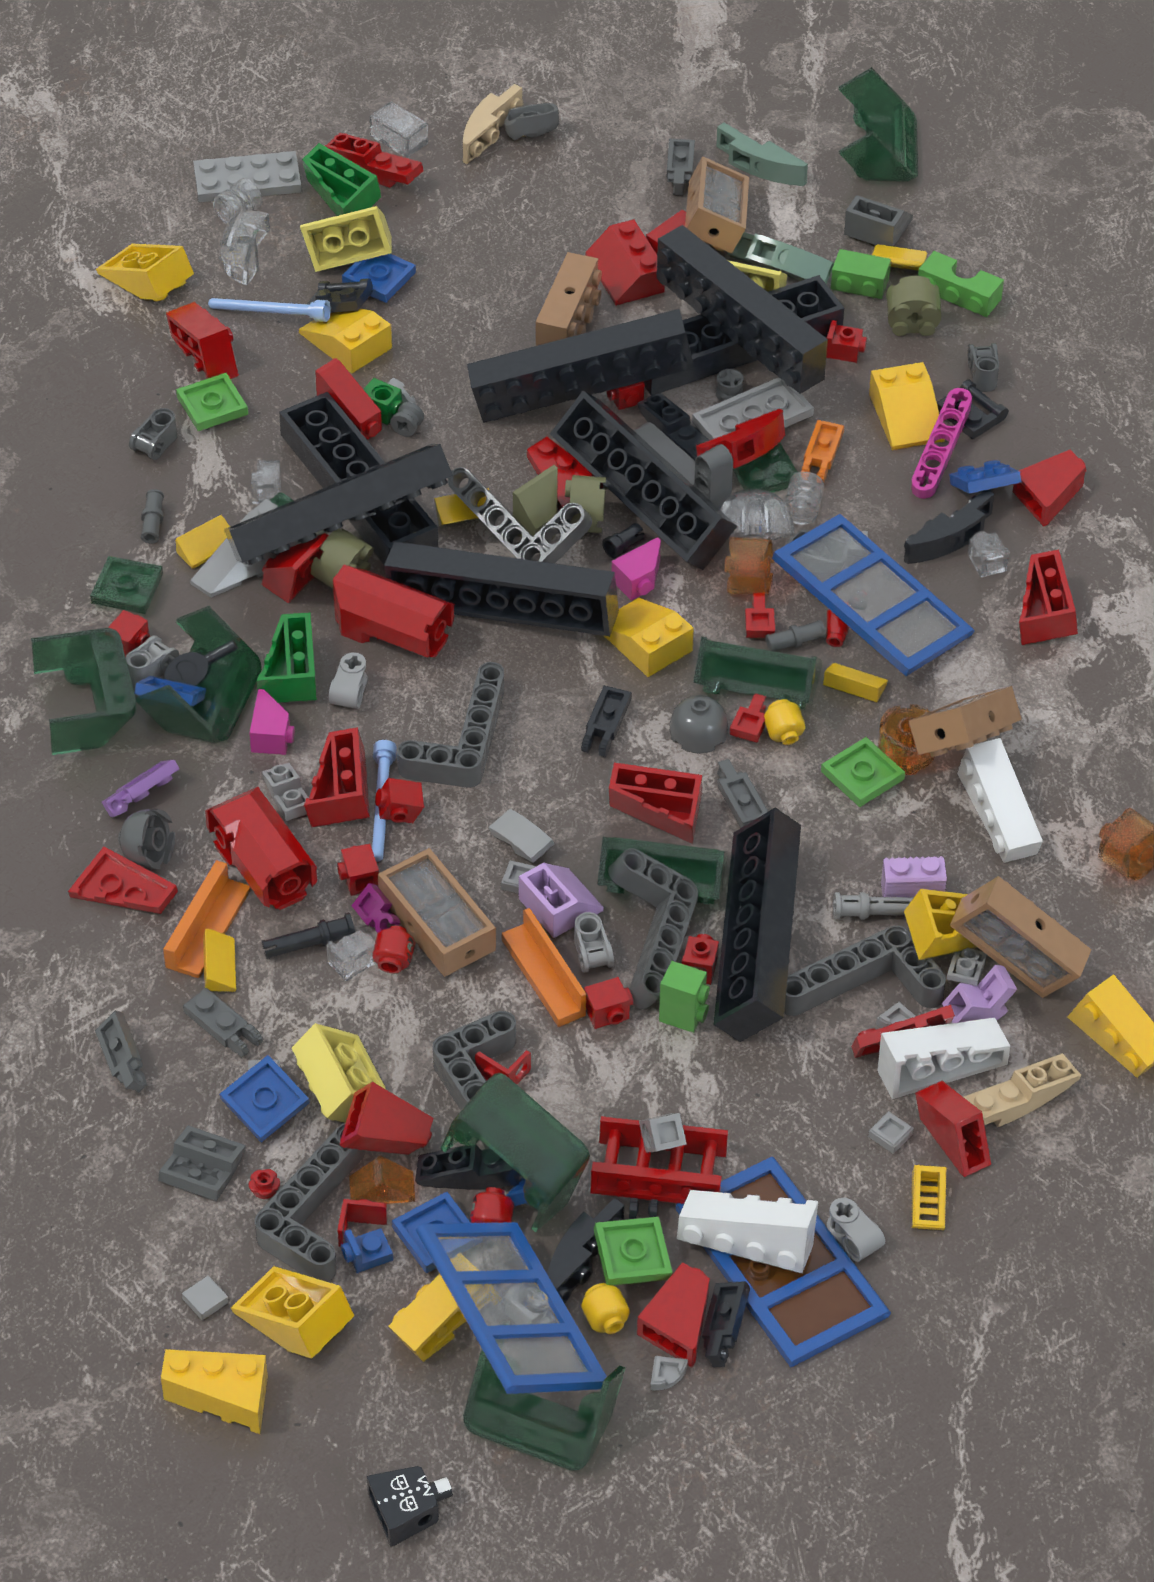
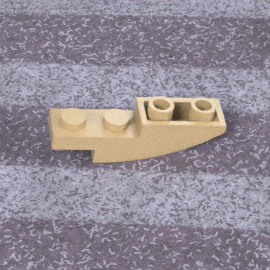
[463,84,523,164]
[964,1053,1081,1127]

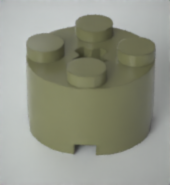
[886,276,941,336]
[565,475,606,534]
[311,528,374,588]

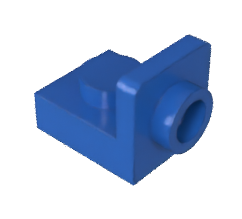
[341,1228,393,1273]

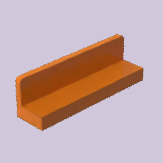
[163,860,250,978]
[502,908,586,1027]

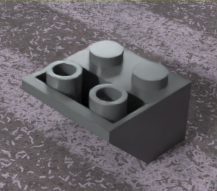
[844,195,913,247]

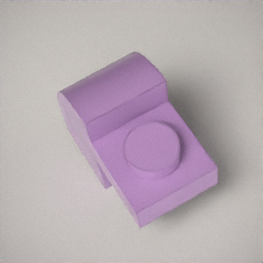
[942,965,1017,1023]

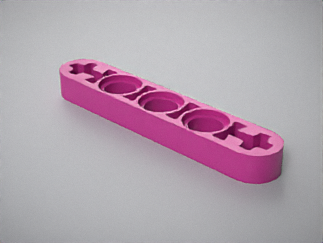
[911,388,972,499]

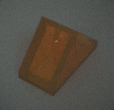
[349,1156,415,1204]

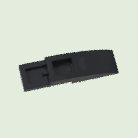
[638,393,710,461]
[904,490,994,564]
[415,1138,545,1190]
[547,1198,624,1304]

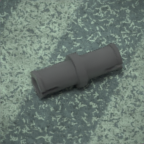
[141,489,164,544]
[765,620,826,653]

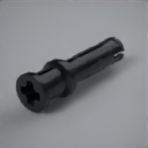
[261,912,357,959]

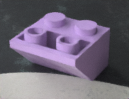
[519,863,604,938]

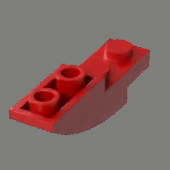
[325,133,424,188]
[696,409,785,469]

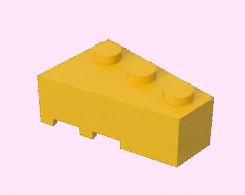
[1067,974,1154,1078]
[388,1255,501,1362]

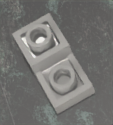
[262,763,309,821]
[489,809,554,863]
[947,948,987,986]

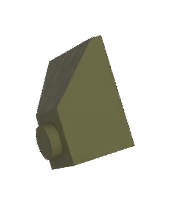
[513,465,558,539]

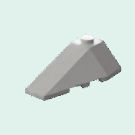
[190,499,301,598]

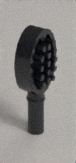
[165,639,239,686]

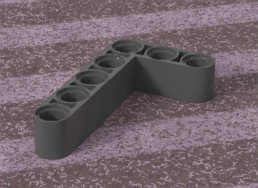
[634,422,733,510]
[448,467,592,564]
[397,662,504,788]
[608,848,698,1009]
[784,925,946,1016]
[432,1011,521,1149]
[255,1123,365,1282]

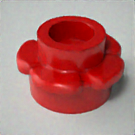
[248,1169,280,1199]

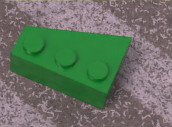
[302,143,381,216]
[257,612,317,703]

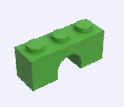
[918,251,1004,317]

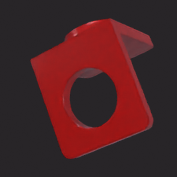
[475,1050,531,1093]
[337,1199,388,1247]

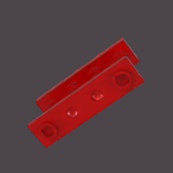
[590,1116,728,1204]

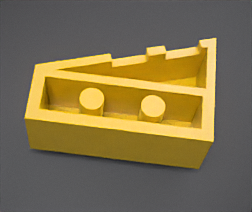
[904,889,977,960]
[161,1349,268,1434]

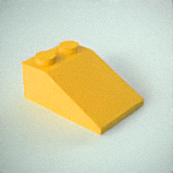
[96,244,194,302]
[299,309,392,373]
[869,362,945,450]
[604,598,694,677]
[231,1266,354,1359]

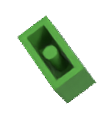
[831,249,891,299]
[659,961,710,1033]

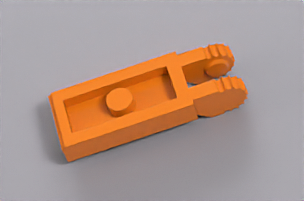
[800,420,844,485]

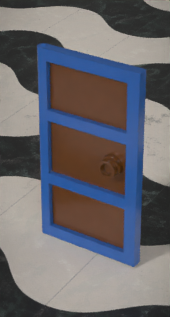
[676,1157,891,1368]

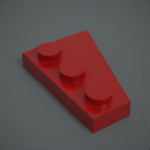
[527,436,603,510]
[68,846,178,914]
[851,1004,955,1058]

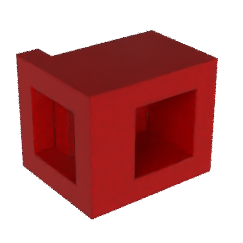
[826,320,867,363]
[682,934,719,985]

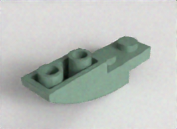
[716,122,808,186]
[728,232,834,284]

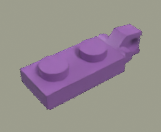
[102,760,179,817]

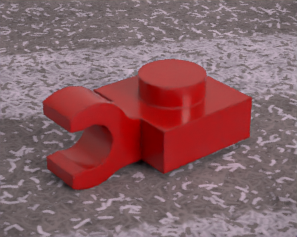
[745,593,775,638]
[730,693,766,743]

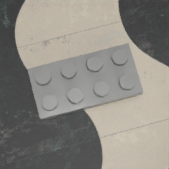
[193,151,302,202]
[692,377,814,440]

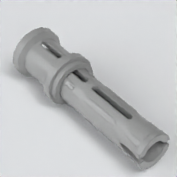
[833,892,914,920]

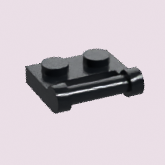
[307,278,373,312]
[937,379,1009,440]

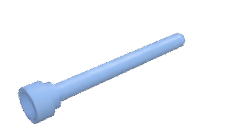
[208,298,331,322]
[372,740,397,862]

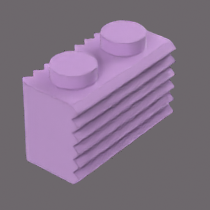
[881,856,947,897]

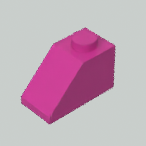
[611,537,661,601]
[250,689,295,755]

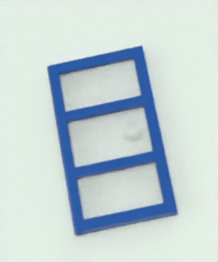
[772,514,975,676]
[416,1222,609,1394]

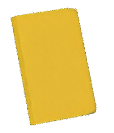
[872,244,927,271]
[434,488,489,526]
[175,515,230,569]
[823,663,888,702]
[203,929,236,992]

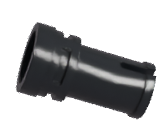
[602,523,645,559]

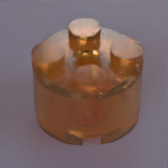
[725,537,774,595]
[878,704,935,775]
[1098,808,1154,880]

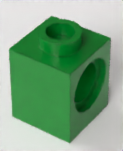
[364,378,403,425]

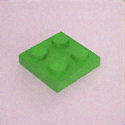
[176,373,248,431]
[821,737,905,808]
[594,1217,673,1285]

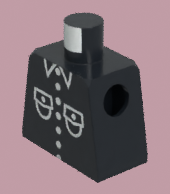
[367,1466,453,1547]

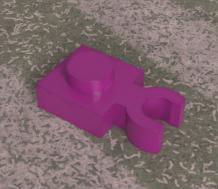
[351,883,401,933]

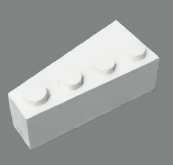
[957,738,1043,863]
[877,1018,1010,1099]
[677,1190,818,1273]

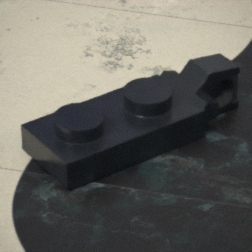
[702,1281,750,1368]

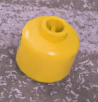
[764,699,806,745]
[581,1283,630,1334]

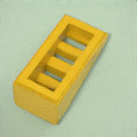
[912,1165,946,1230]

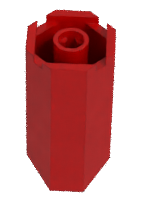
[333,564,454,658]
[205,787,317,910]

